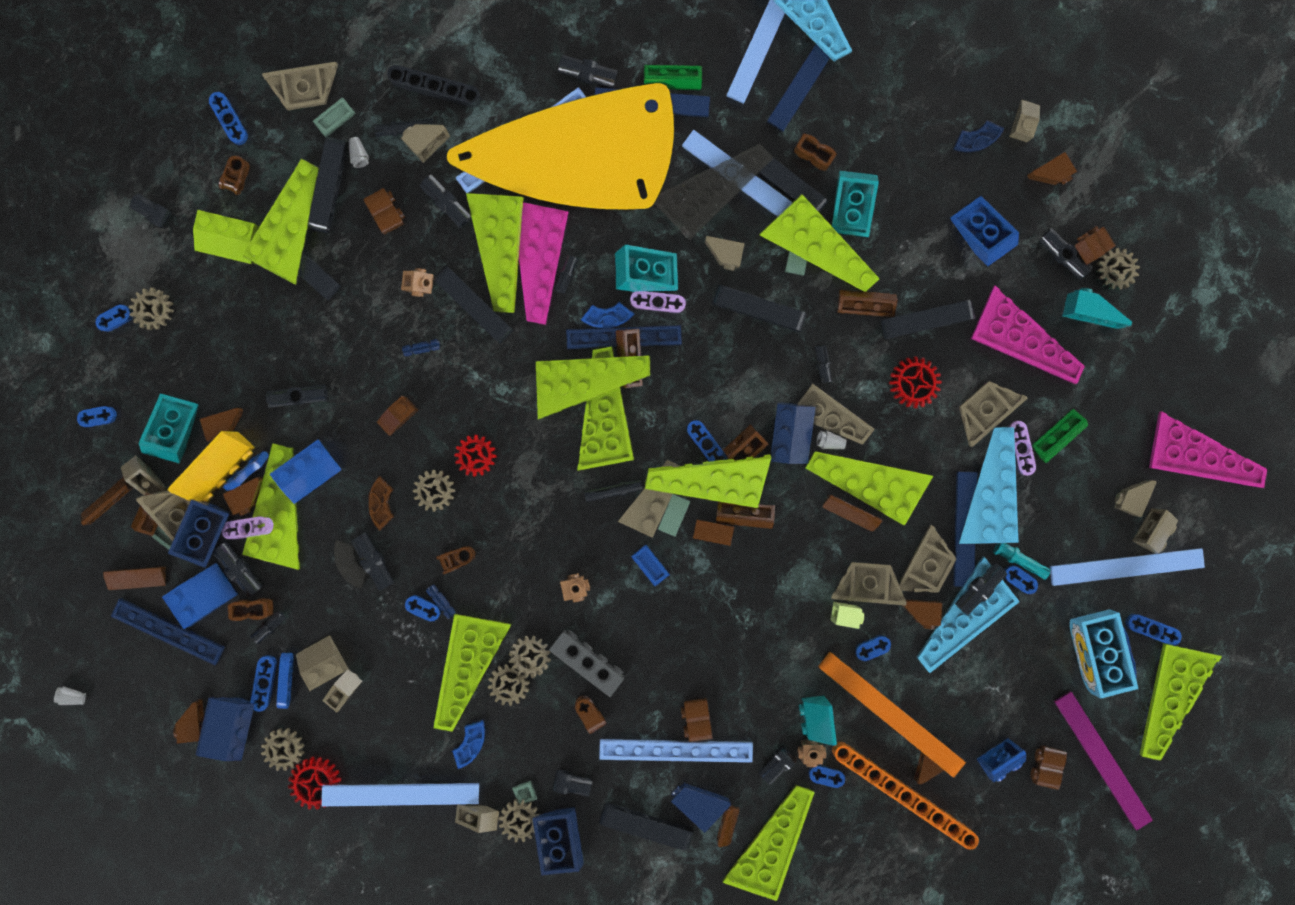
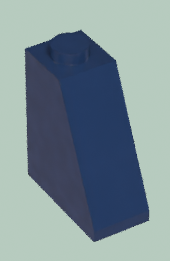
[671,783,731,833]

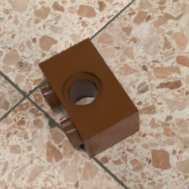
[723,424,768,460]

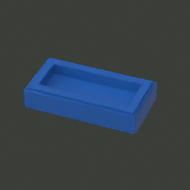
[631,545,670,586]

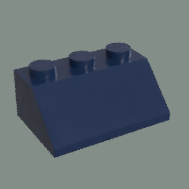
[771,402,816,464]
[168,499,230,568]
[196,698,254,761]
[532,807,584,875]

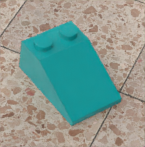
[832,171,879,237]
[615,245,678,292]
[1063,288,1132,329]
[139,393,198,463]
[799,695,837,746]

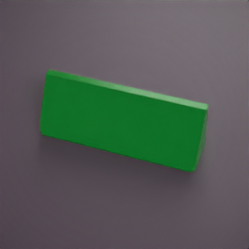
[644,65,702,90]
[1032,408,1088,463]

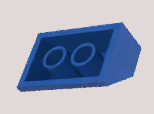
[269,439,342,504]

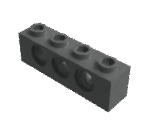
[549,630,624,697]

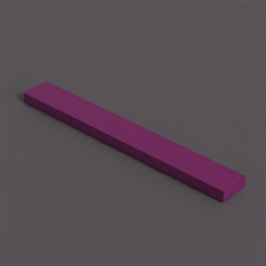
[1054,691,1152,830]

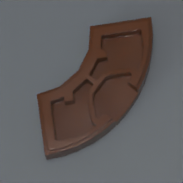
[369,476,394,531]

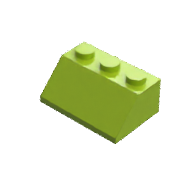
[193,210,260,264]

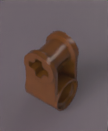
[219,156,250,195]
[436,546,475,575]
[575,695,607,734]

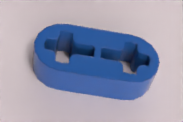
[95,305,133,332]
[77,406,117,427]
[1004,565,1038,594]
[405,595,441,621]
[855,635,891,661]
[808,764,845,788]

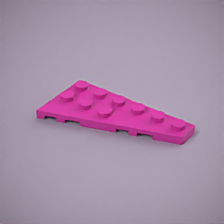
[519,203,569,325]
[970,286,1085,384]
[1149,411,1267,488]

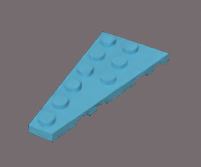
[773,0,852,61]
[959,427,1018,544]
[917,556,1019,673]

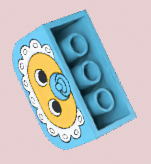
[1070,609,1138,699]

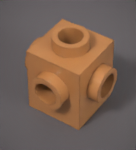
[401,268,433,297]
[560,573,590,602]
[798,738,826,767]

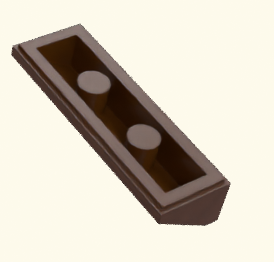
[838,290,898,317]
[616,329,643,388]
[81,477,133,525]
[823,494,882,531]
[716,501,775,529]
[103,566,167,590]

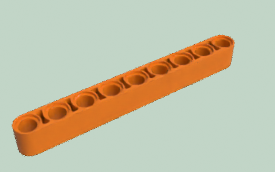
[818,652,966,777]
[832,742,979,849]

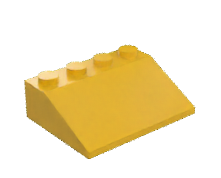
[167,431,255,503]

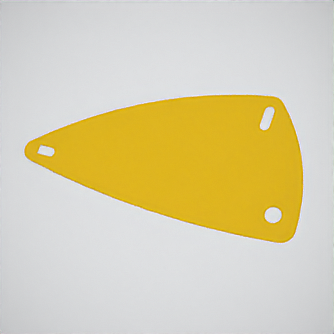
[447,83,674,209]

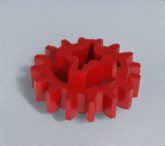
[454,435,497,477]

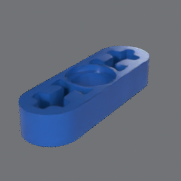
[209,92,248,145]
[687,420,727,462]
[1126,614,1182,645]
[277,652,294,709]
[250,655,277,712]

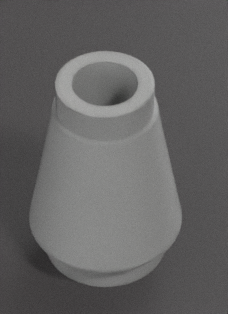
[348,137,369,168]
[816,430,846,449]
[54,686,86,705]

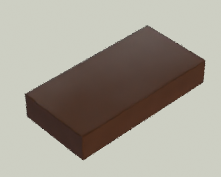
[693,519,734,546]

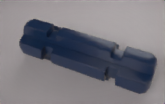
[402,339,440,356]
[426,584,456,619]

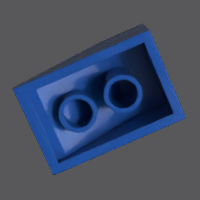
[951,196,1019,266]
[162,563,238,629]
[977,738,1026,782]

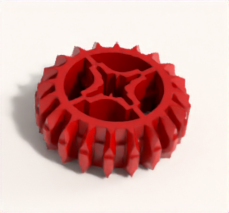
[889,356,942,408]
[288,757,341,810]

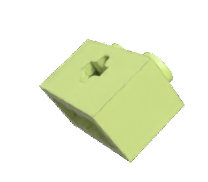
[831,601,864,629]

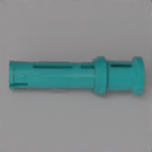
[993,543,1051,580]

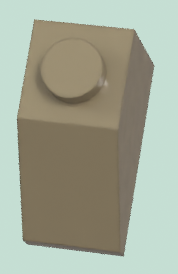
[1009,100,1040,142]
[705,236,744,271]
[121,455,166,496]
[1114,480,1157,517]
[322,669,362,712]
[455,804,499,833]

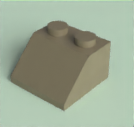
[401,124,451,163]
[1132,508,1178,554]
[296,635,349,691]

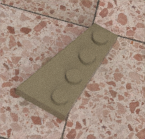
[797,383,874,444]
[618,460,681,538]

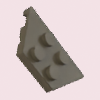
[262,62,338,110]
[959,381,1028,447]
[136,491,190,541]
[899,525,956,593]
[831,562,907,606]

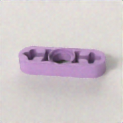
[630,291,686,313]
[1008,421,1036,475]
[222,517,273,539]

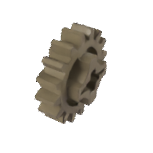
[1096,248,1140,291]
[129,288,174,330]
[413,470,456,512]
[509,636,551,678]
[488,663,530,706]
[261,728,305,771]
[499,799,540,842]

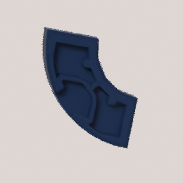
[953,121,1004,152]

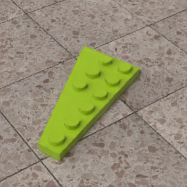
[243,159,319,285]
[466,193,523,313]
[759,194,879,292]
[577,347,634,471]
[536,356,650,419]
[242,444,300,570]
[805,452,933,525]
[645,454,771,508]
[434,614,512,731]
[1140,643,1222,760]
[722,785,815,901]

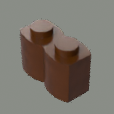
[794,134,837,171]
[364,188,405,235]
[1074,226,1116,265]
[228,598,273,621]
[681,699,712,742]
[1031,745,1067,790]

